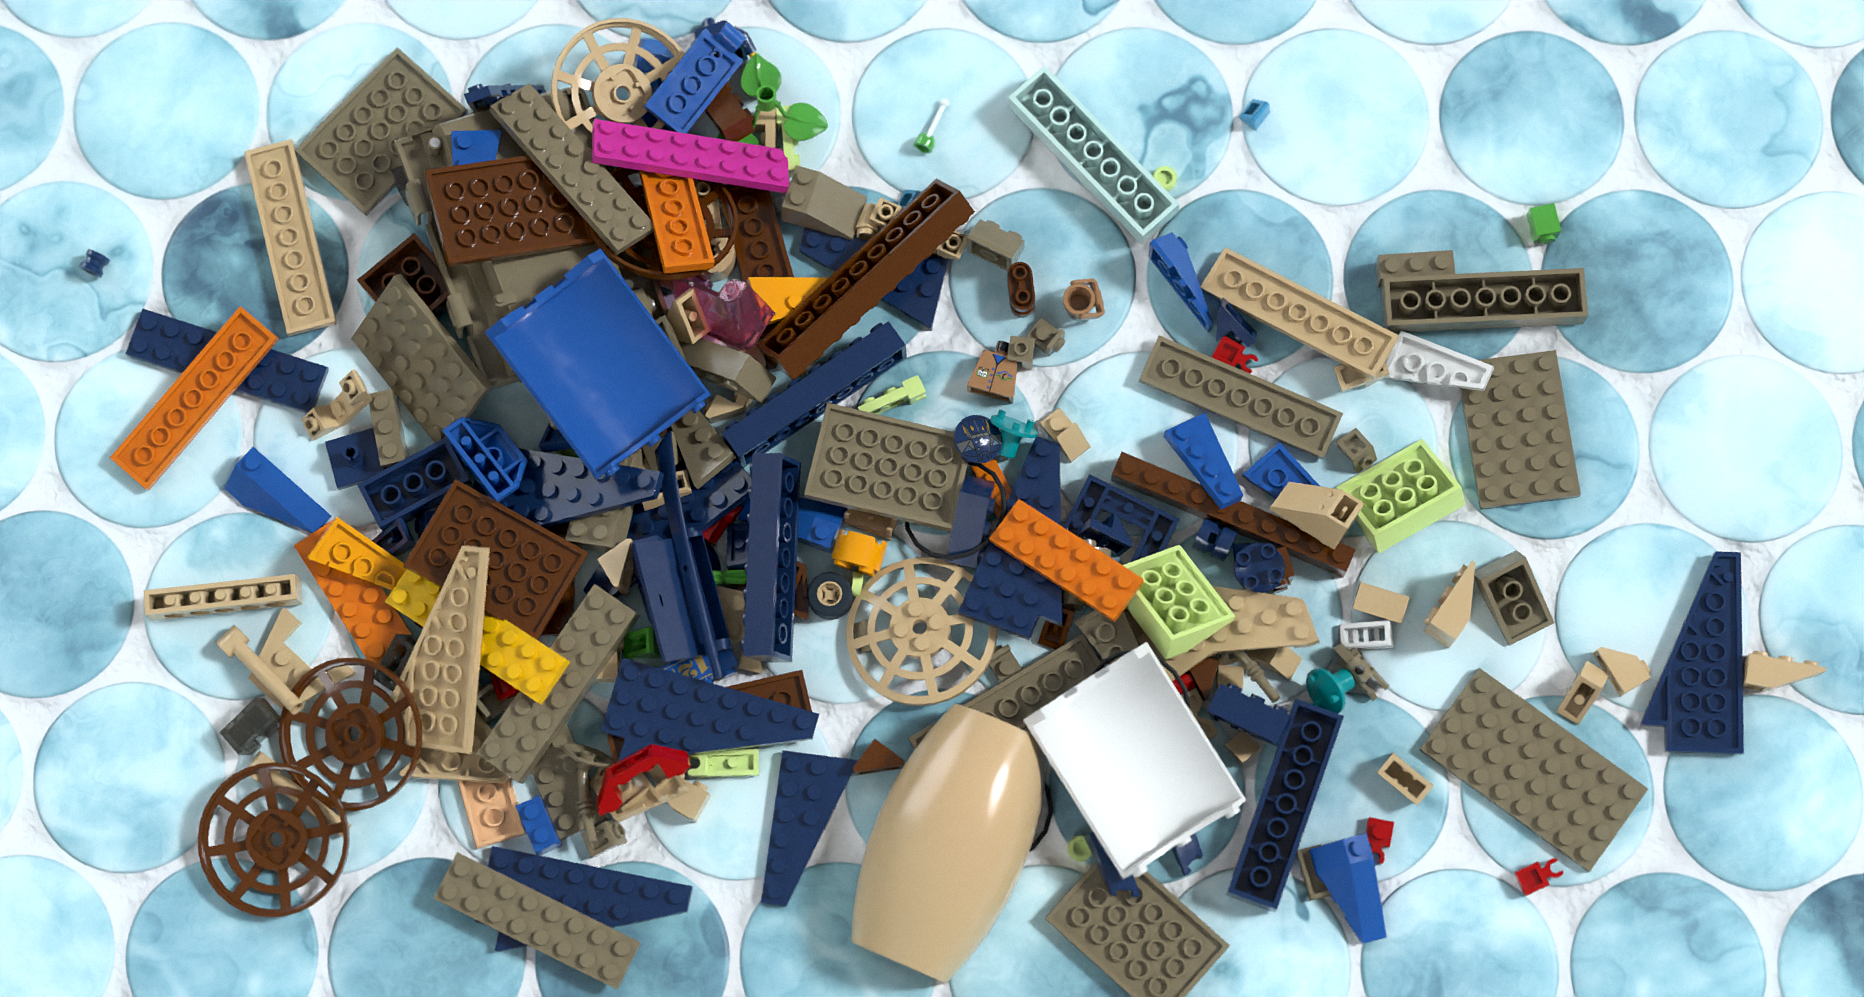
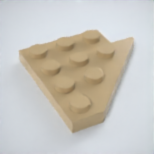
[399,711,511,784]

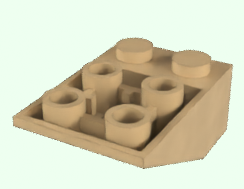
[1270,482,1364,550]
[1424,561,1475,648]

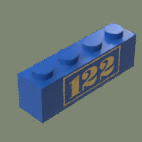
[660,650,739,683]

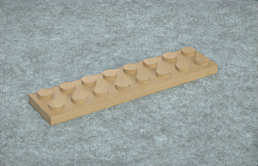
[244,139,337,336]
[1200,247,1399,380]

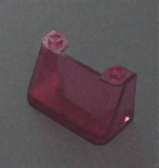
[670,275,775,351]

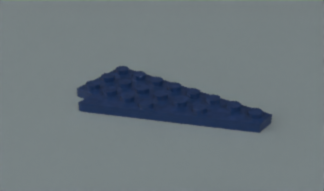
[583,433,751,598]
[958,436,1063,640]
[473,448,664,528]
[1640,551,1744,755]
[601,658,819,762]
[475,846,693,952]

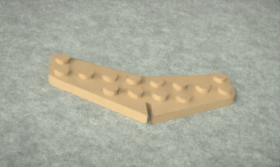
[1138,586,1320,681]

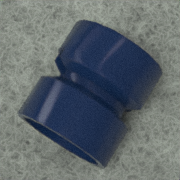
[1192,518,1238,562]

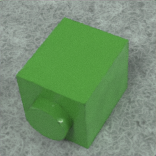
[1526,203,1561,244]

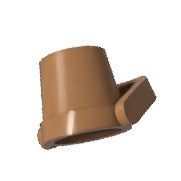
[1063,278,1105,320]

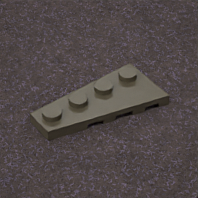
[671,410,737,489]
[1074,609,1140,665]

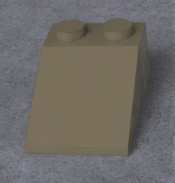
[782,165,867,241]
[1474,550,1554,646]

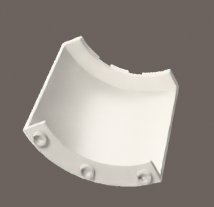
[1023,642,1246,879]

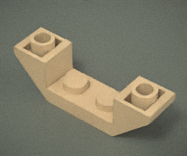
[870,197,967,260]
[704,329,768,424]
[301,369,372,441]

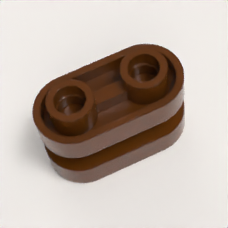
[1007,262,1035,318]

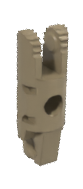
[1334,642,1390,701]

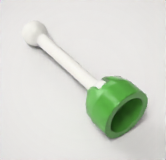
[914,98,949,154]

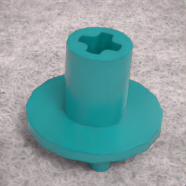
[990,409,1038,458]
[1306,668,1355,714]

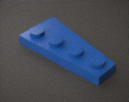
[451,130,502,166]
[1163,413,1243,510]
[1242,442,1320,499]

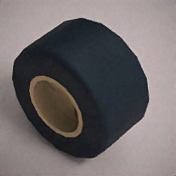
[807,572,853,620]

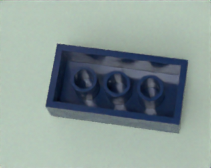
[357,437,473,531]

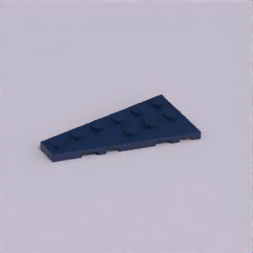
[464,83,546,113]
[799,227,949,330]
[761,750,858,907]

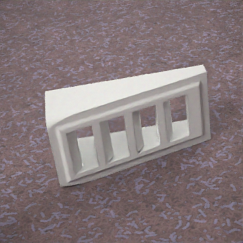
[1339,620,1394,650]

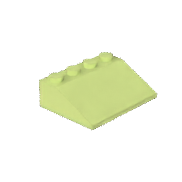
[1336,439,1465,554]
[1123,545,1235,660]

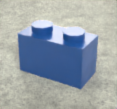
[516,796,563,856]

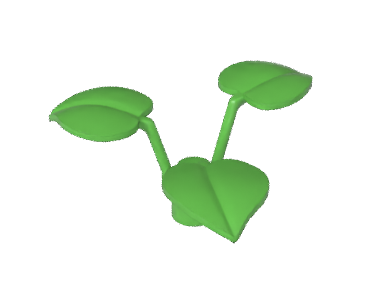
[717,53,828,145]

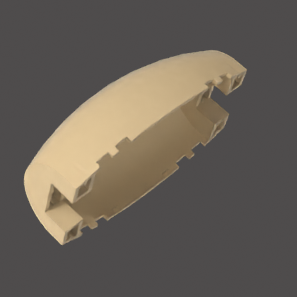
[851,704,1047,983]

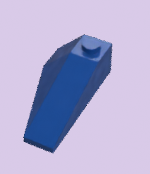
[1148,232,1213,332]
[224,447,332,534]
[738,498,848,554]
[1309,833,1387,944]

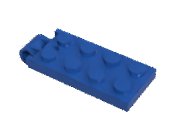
[643,21,746,133]

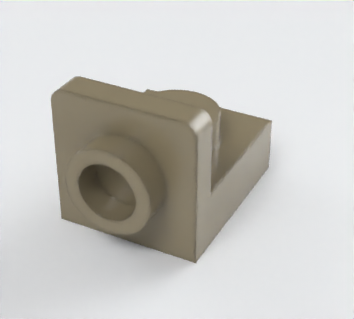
[1026,318,1066,356]
[1007,336,1035,370]
[1336,428,1377,473]
[989,644,1023,683]
[581,820,627,858]

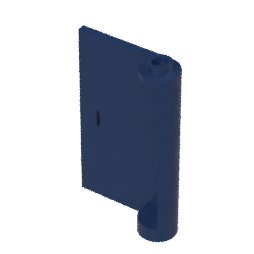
[632,527,733,663]

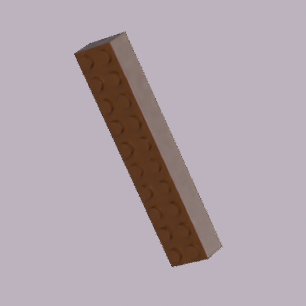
[756,178,975,380]

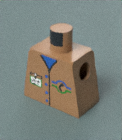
[967,341,1018,404]

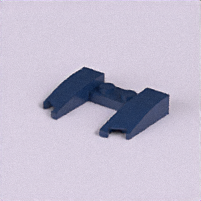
[1063,474,1180,562]
[1084,832,1203,898]

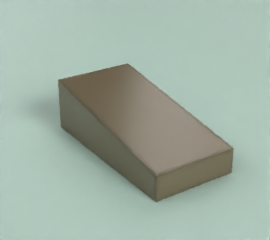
[853,620,872,654]

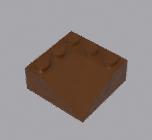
[357,233,449,317]

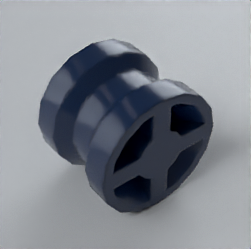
[79,249,110,278]

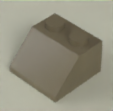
[967,219,1025,271]

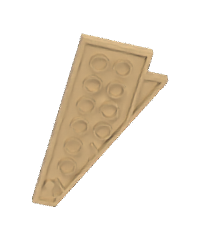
[384,546,490,754]

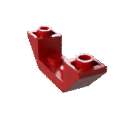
[597,744,691,816]

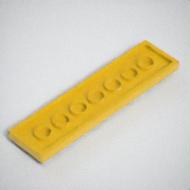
[385,570,570,705]

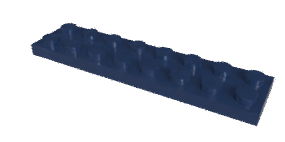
[125,309,329,413]

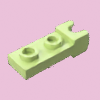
[776,105,800,178]
[857,375,926,414]
[688,749,759,778]

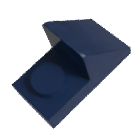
[1216,297,1257,347]
[1076,513,1133,557]

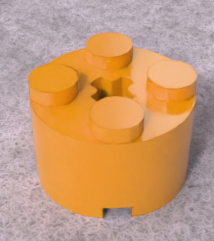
[831,529,888,577]

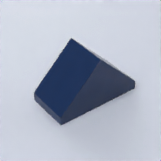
[372,517,416,557]

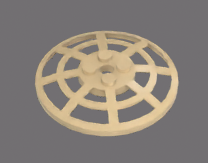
[551,18,685,153]
[846,557,998,706]

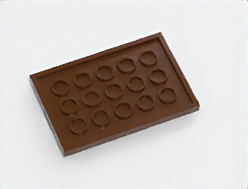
[424,155,595,267]
[403,479,588,640]

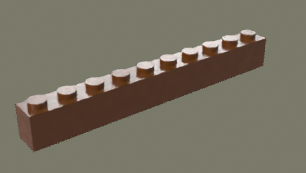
[1111,451,1356,578]

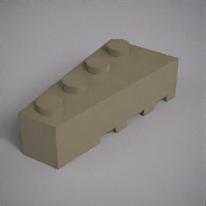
[678,338,777,404]

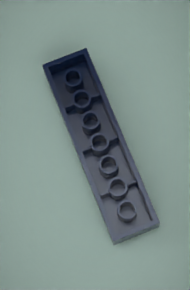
[722,321,907,467]
[741,453,801,663]
[1226,698,1344,912]

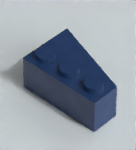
[946,475,995,568]
[1207,683,1292,748]

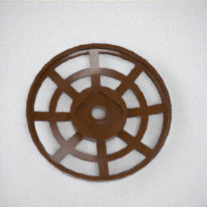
[589,167,738,280]
[279,658,423,811]
[197,762,350,917]

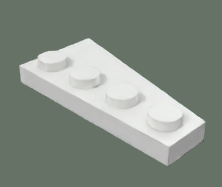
[1384,331,1494,391]

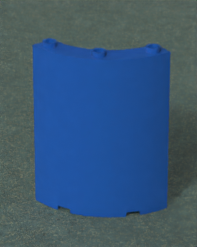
[485,248,711,480]

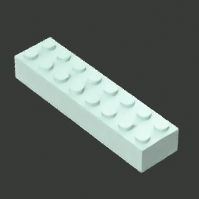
[1008,65,1179,245]

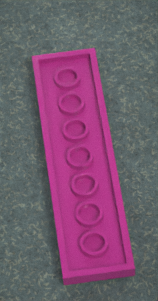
[592,119,789,193]

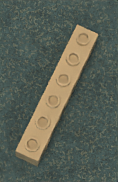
[143,574,303,621]

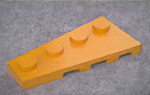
[746,277,828,326]
[306,516,407,590]

